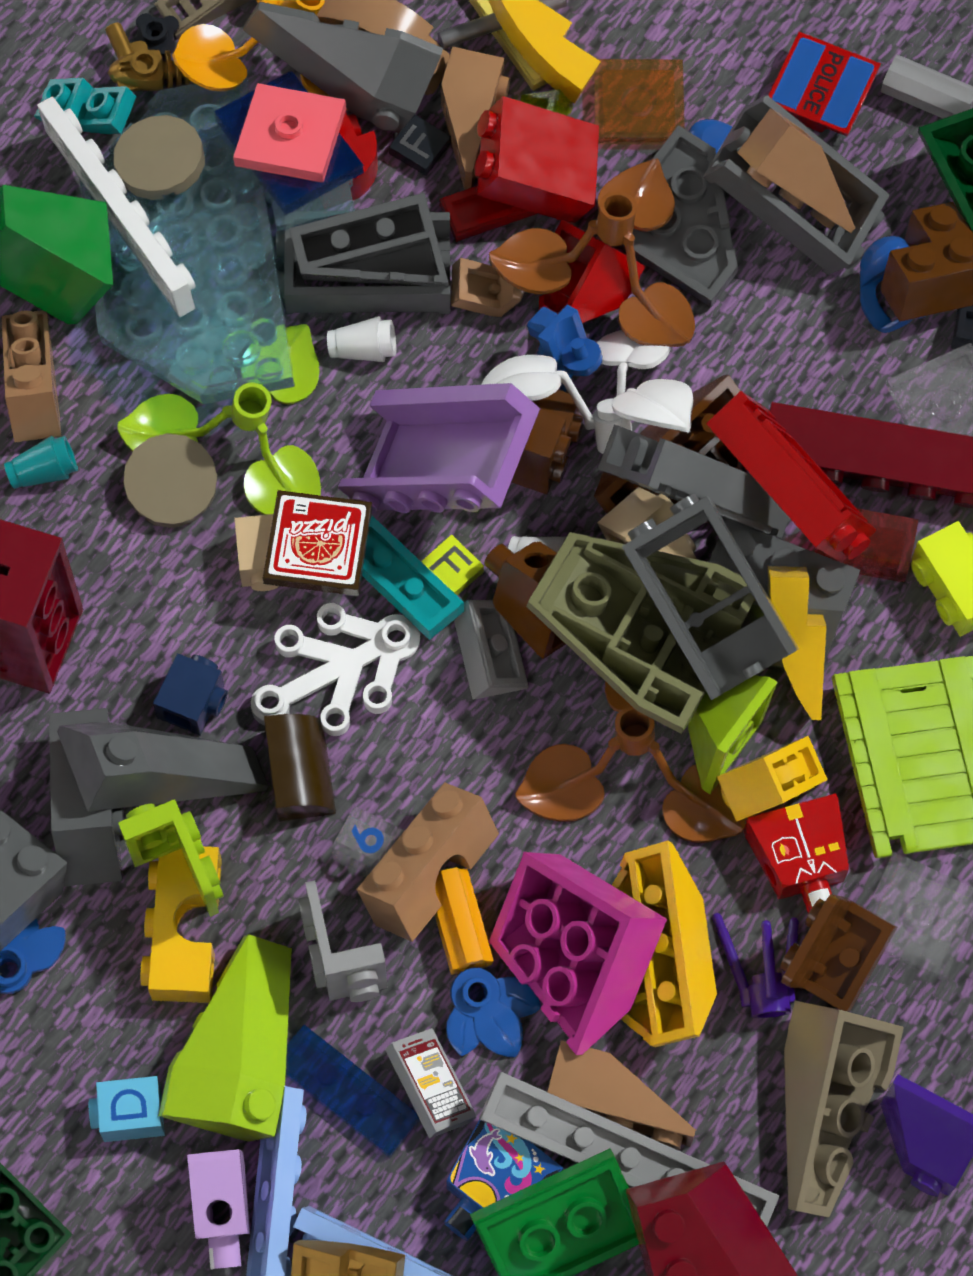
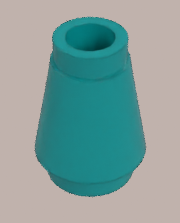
[4,435,78,489]

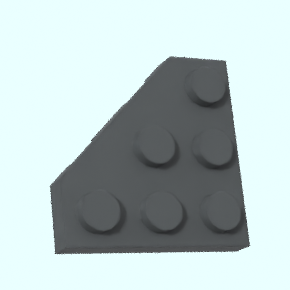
[617,125,738,307]

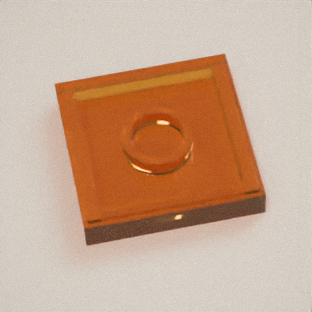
[594,59,685,145]

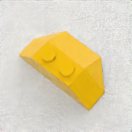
[612,841,717,1047]

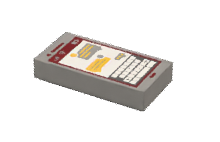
[385,1028,477,1139]

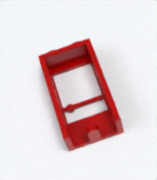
[706,391,877,563]

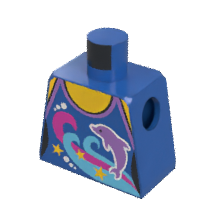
[443,1120,564,1241]

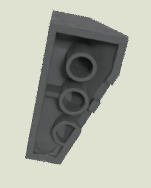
[243,2,443,133]

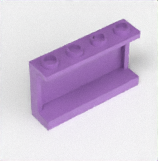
[338,383,540,514]

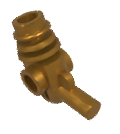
[105,22,192,92]

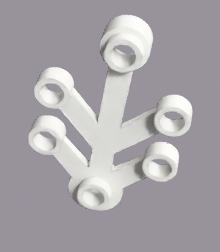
[251,603,420,736]

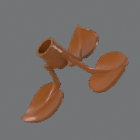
[489,158,695,347]
[515,681,746,843]

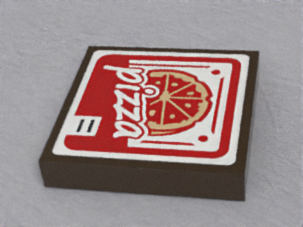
[263,490,372,596]

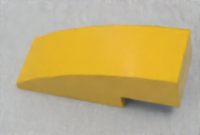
[488,0,601,104]
[768,566,826,720]

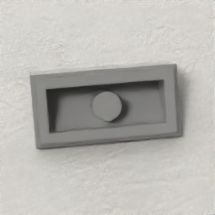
[454,600,529,699]

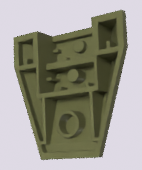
[526,532,755,734]

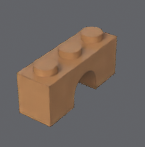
[356,782,499,942]

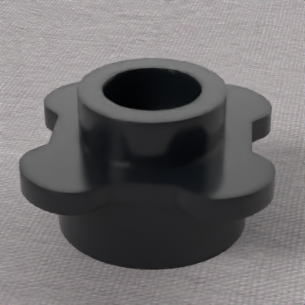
[132,13,180,56]

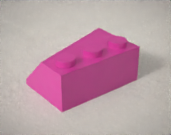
[489,852,667,1055]

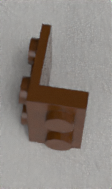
[780,894,898,1012]

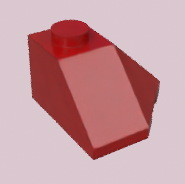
[539,219,645,323]

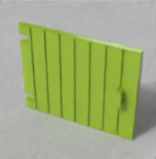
[831,656,973,858]

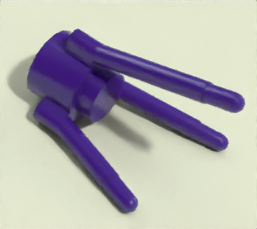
[712,913,799,1019]

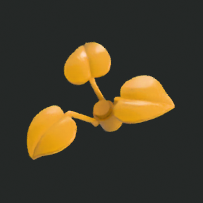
[172,0,348,111]

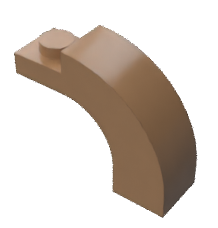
[317,0,450,95]

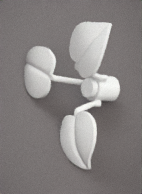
[481,330,693,454]

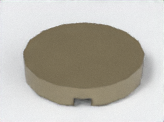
[114,115,205,200]
[123,433,217,528]

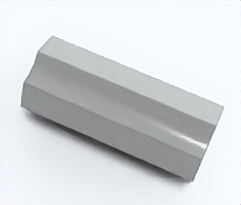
[880,54,973,119]

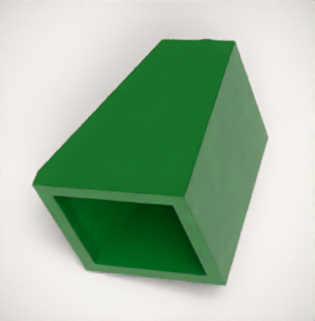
[0,185,113,325]

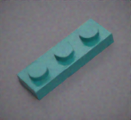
[362,515,464,640]

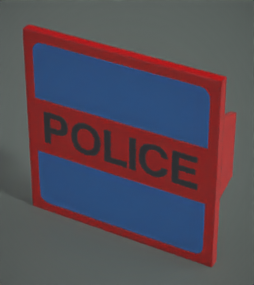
[768,32,881,137]

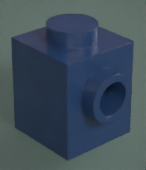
[153,653,228,736]

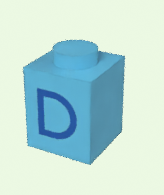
[88,1076,165,1142]

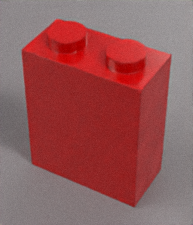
[475,96,599,223]

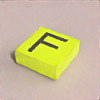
[421,534,484,595]

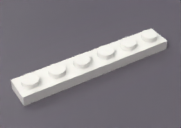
[37,96,196,318]

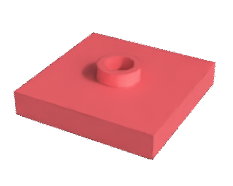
[233,83,346,183]

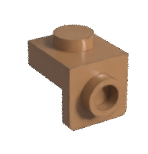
[451,258,525,317]

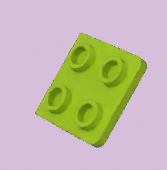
[118,799,224,917]

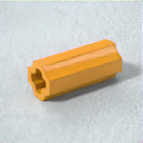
[435,867,494,975]

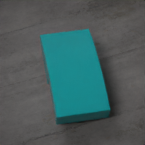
[34,77,137,134]

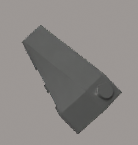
[57,721,268,812]

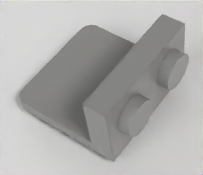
[298,880,388,1002]

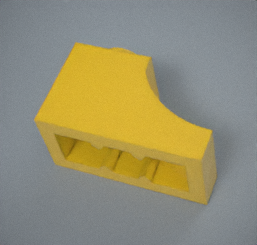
[717,736,828,822]

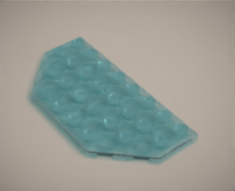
[80,77,295,404]

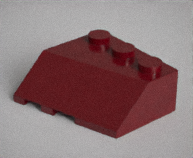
[625,1161,798,1276]

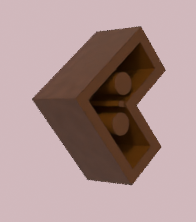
[880,202,973,322]
[511,390,584,495]

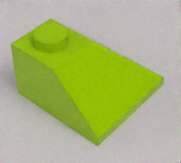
[688,675,778,794]

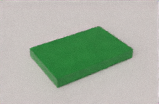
[470,1148,639,1276]

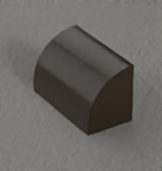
[264,714,336,822]

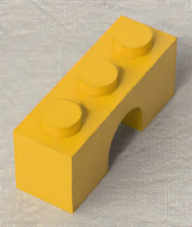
[140,846,222,1003]

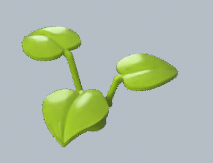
[117,324,321,515]

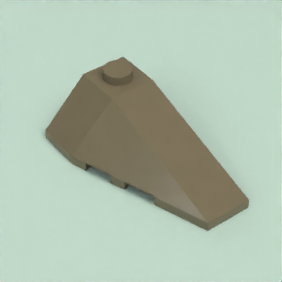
[784,1001,904,1217]

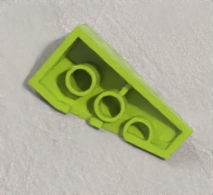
[158,934,292,1142]

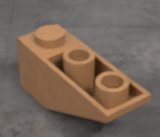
[441,46,511,190]
[737,108,855,233]
[2,310,61,442]
[547,1040,696,1150]

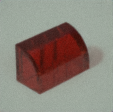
[814,508,919,583]

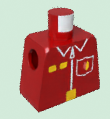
[744,793,849,914]

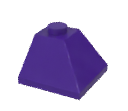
[880,1074,973,1197]

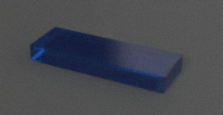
[286,1025,420,1158]

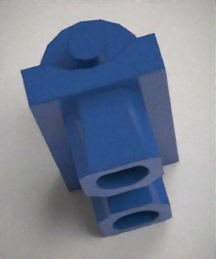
[527,304,603,392]

